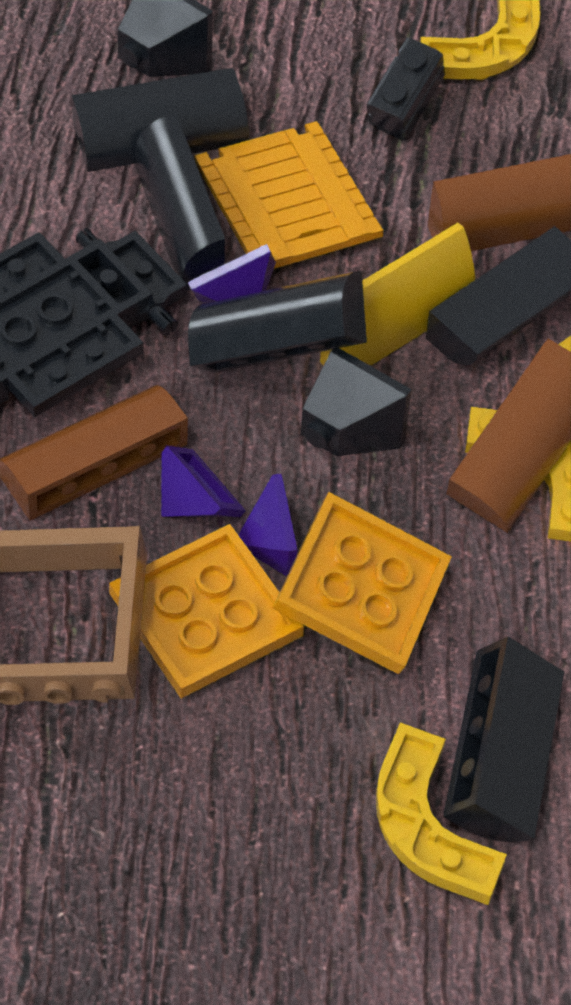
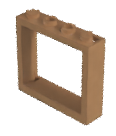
[0,526,147,705]

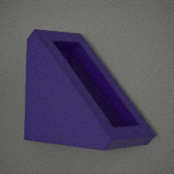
[188,244,276,303]
[161,446,246,517]
[238,473,298,576]

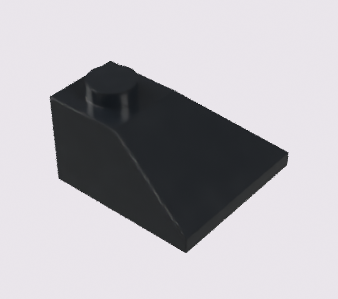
[118,0,213,77]
[300,346,412,456]

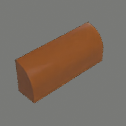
[427,154,571,251]
[446,338,571,533]
[0,385,188,521]

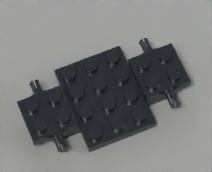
[0,228,187,418]

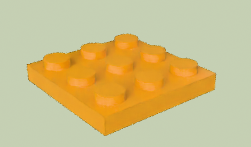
[272,492,452,674]
[109,524,304,698]

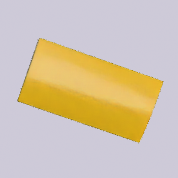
[320,223,475,366]

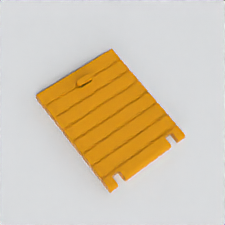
[194,121,383,269]

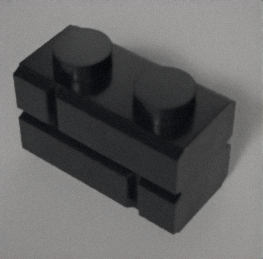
[366,38,445,141]

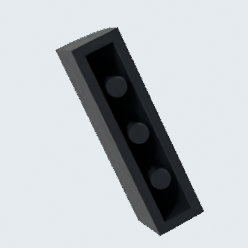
[72,68,249,172]
[135,113,225,291]
[426,226,571,366]
[188,271,367,373]
[443,636,564,842]

